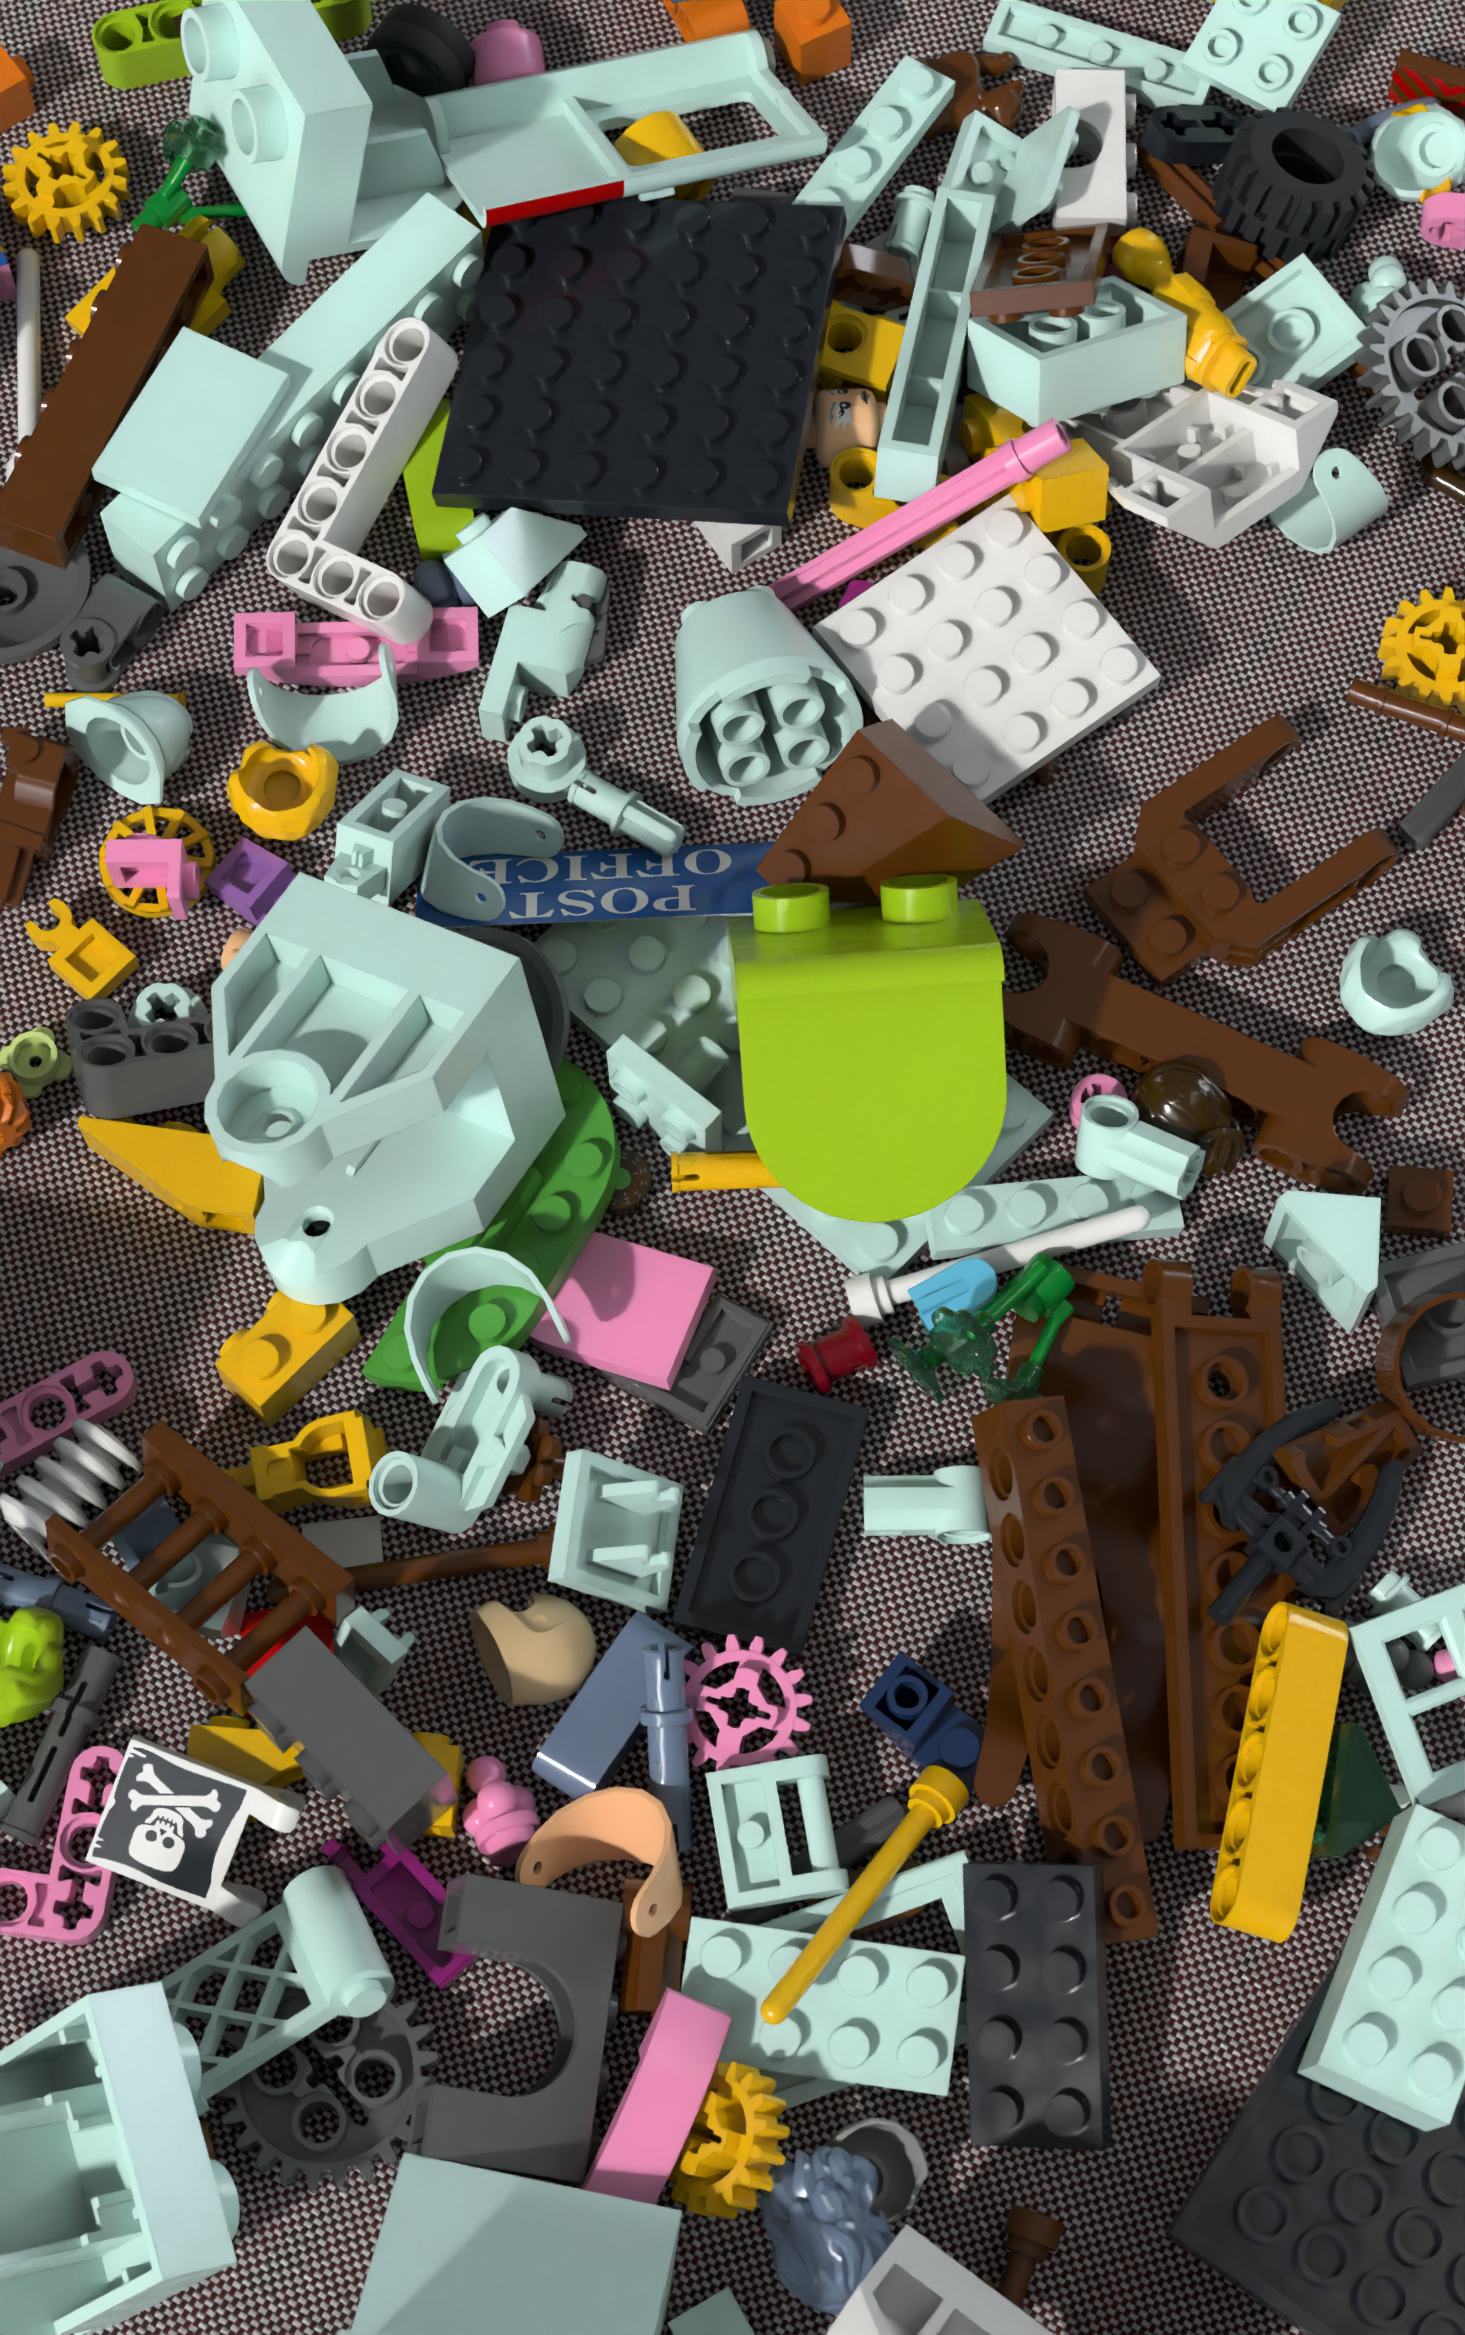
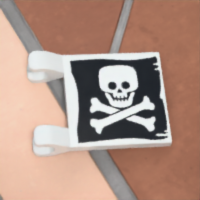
[85,1735,305,1928]

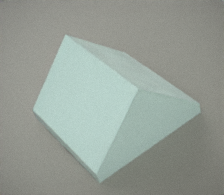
[1263,1190,1381,1334]

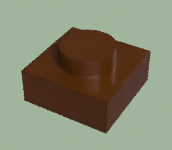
[1383,1165,1454,1239]

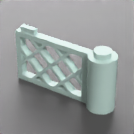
[160,1865,395,2117]

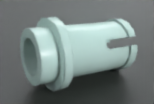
[882,185,936,264]
[1364,1569,1442,1652]

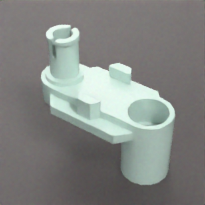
[369,1345,573,1534]

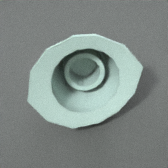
[65,690,193,805]

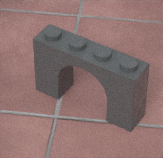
[406,1873,628,2186]

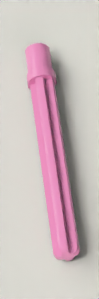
[768,418,1072,613]

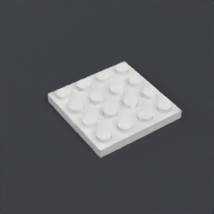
[813,493,1161,806]

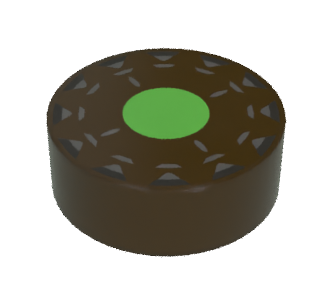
[605,1149,652,1216]

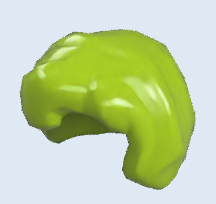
[0,1605,65,1728]

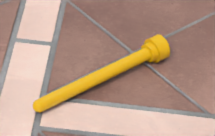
[760,1765,969,2025]

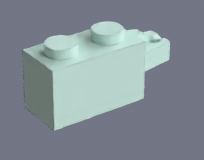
[324,768,451,906]

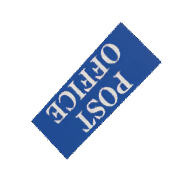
[415,842,775,928]

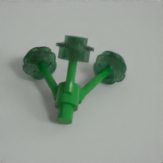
[130,114,248,233]

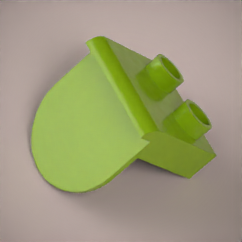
[726,873,1007,1222]

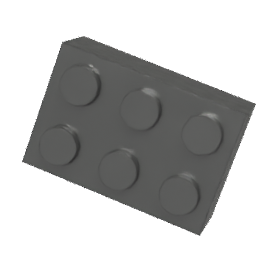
[244,1626,459,1857]

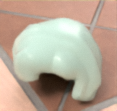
[1339,928,1454,1036]

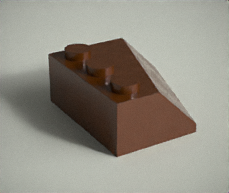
[755,718,1028,910]

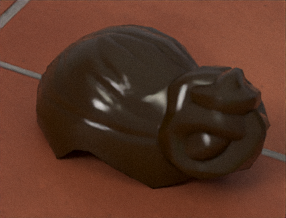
[1131,1059,1246,1176]

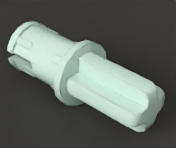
[567,769,686,857]

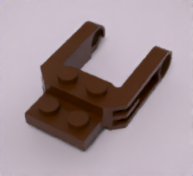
[1083,715,1401,991]

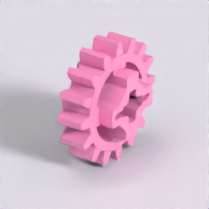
[684,1634,814,1771]

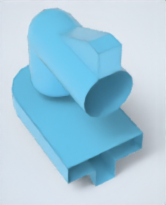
[908,1258,998,1338]

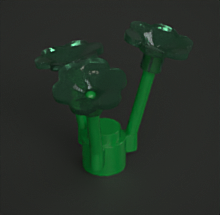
[887,1253,1075,1405]

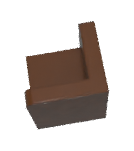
[1174,226,1259,312]

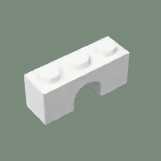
[1052,69,1137,236]

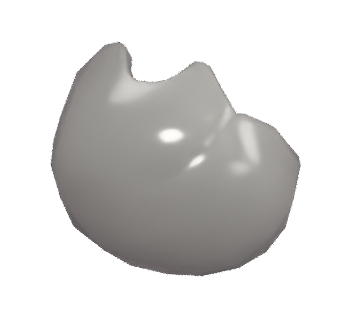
[826,2117,928,2225]

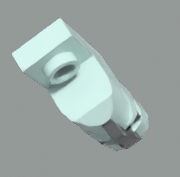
[478,561,610,742]

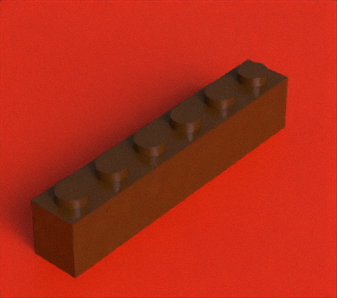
[0,222,214,570]

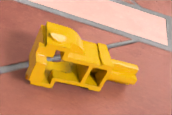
[224,1410,391,1514]

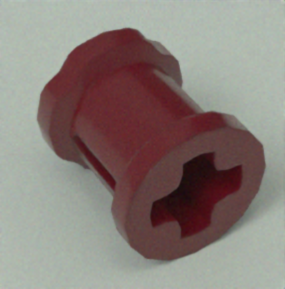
[794,1314,879,1396]

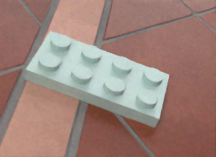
[681,1916,965,2096]

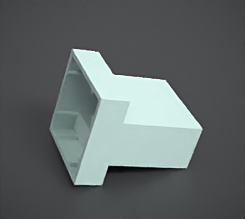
[339,2152,682,2335]

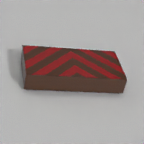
[1387,49,1465,124]

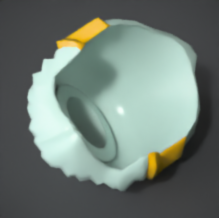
[1367,103,1465,204]

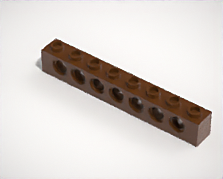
[971,1395,1159,1946]

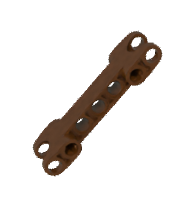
[1002,913,1410,1195]

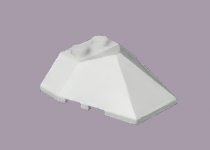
[1061,376,1338,549]

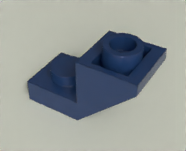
[859,1651,985,1796]

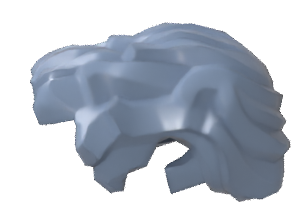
[759,2145,892,2315]

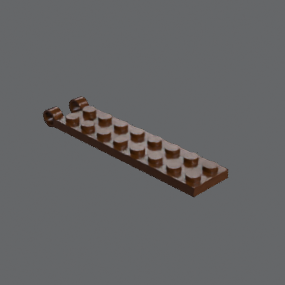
[1141,1259,1296,1851]

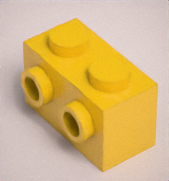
[214,1290,362,1429]

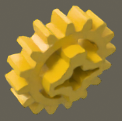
[2,121,131,244]
[1377,587,1465,716]
[667,2061,790,2220]

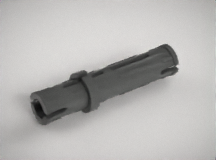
[0,1644,124,1847]

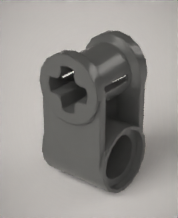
[60,573,164,693]

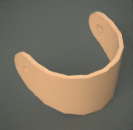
[515,1786,683,1938]

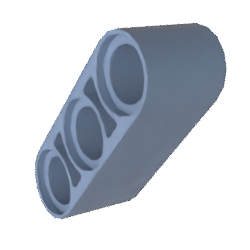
[531,1611,696,1800]

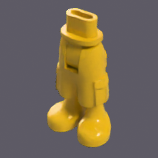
[1112,228,1257,399]

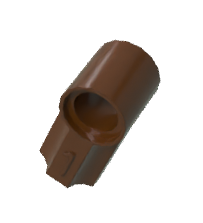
[619,1877,693,2018]

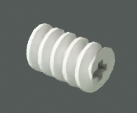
[0,1418,143,1563]

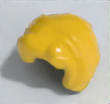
[226,741,339,841]

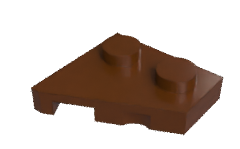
[1272,1401,1423,1537]

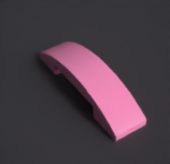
[234,607,479,687]
[575,1987,732,2205]

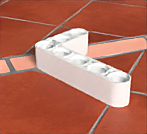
[266,317,457,645]

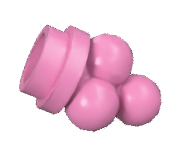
[462,1755,541,1867]

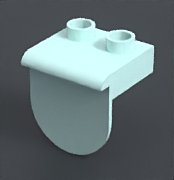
[181,0,465,285]
[0,1981,240,2335]

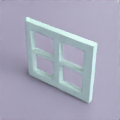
[1348,1582,1465,1807]

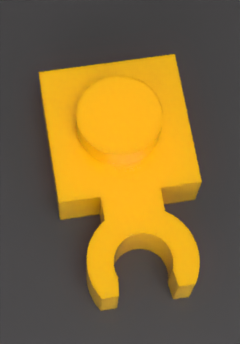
[25,898,139,1000]

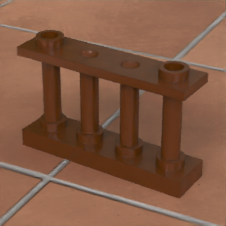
[45,1420,355,1717]

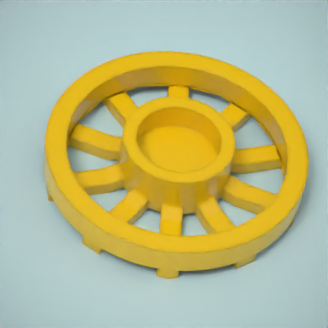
[99,805,216,918]

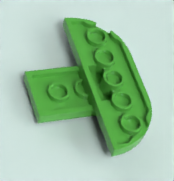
[361,1058,621,1392]

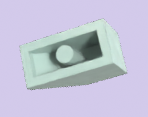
[443,507,587,619]

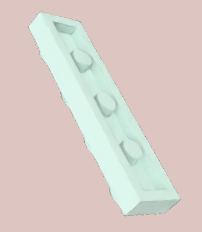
[982,0,1213,108]
[792,55,955,241]
[923,1175,1185,1260]

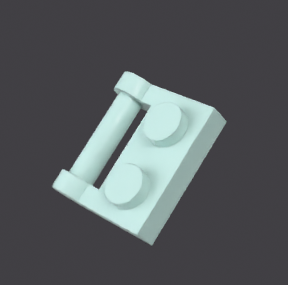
[705,1754,850,1912]

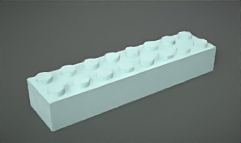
[100,191,484,614]

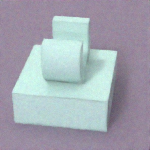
[333,1606,415,1697]

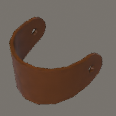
[1375,1292,1465,1444]

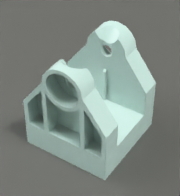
[204,872,566,1306]

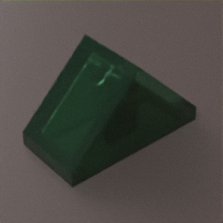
[1309,1722,1402,1863]

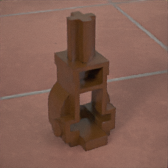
[0,726,80,909]

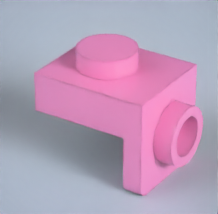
[105,833,200,920]

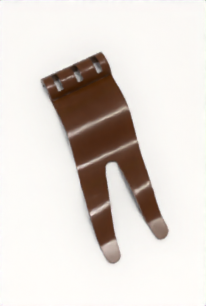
[973,1263,1211,1845]

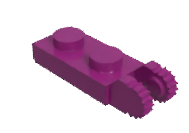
[321,1838,480,1992]

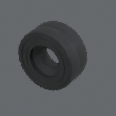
[365,3,476,98]

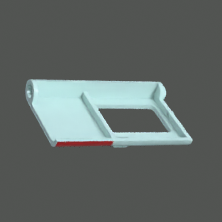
[421,28,828,228]

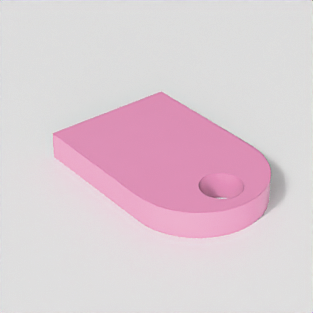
[528,1232,717,1390]

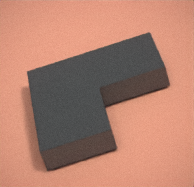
[596,1293,773,1437]

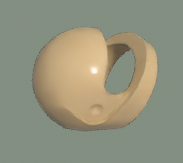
[470,1594,596,1706]

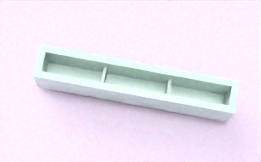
[874,187,996,502]

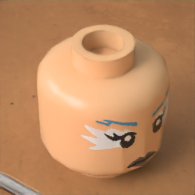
[806,388,886,468]

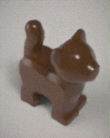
[915,50,1025,142]

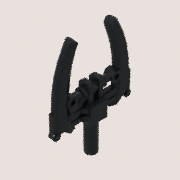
[1198,1398,1404,1626]

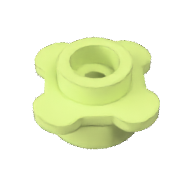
[0,1027,73,1099]

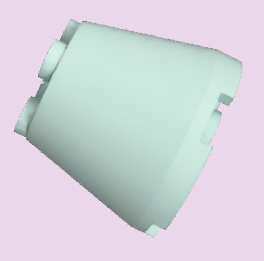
[675,585,863,806]

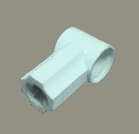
[1075,1094,1206,1200]
[863,1465,992,1545]

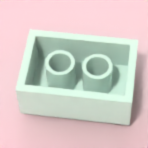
[967,275,1187,428]

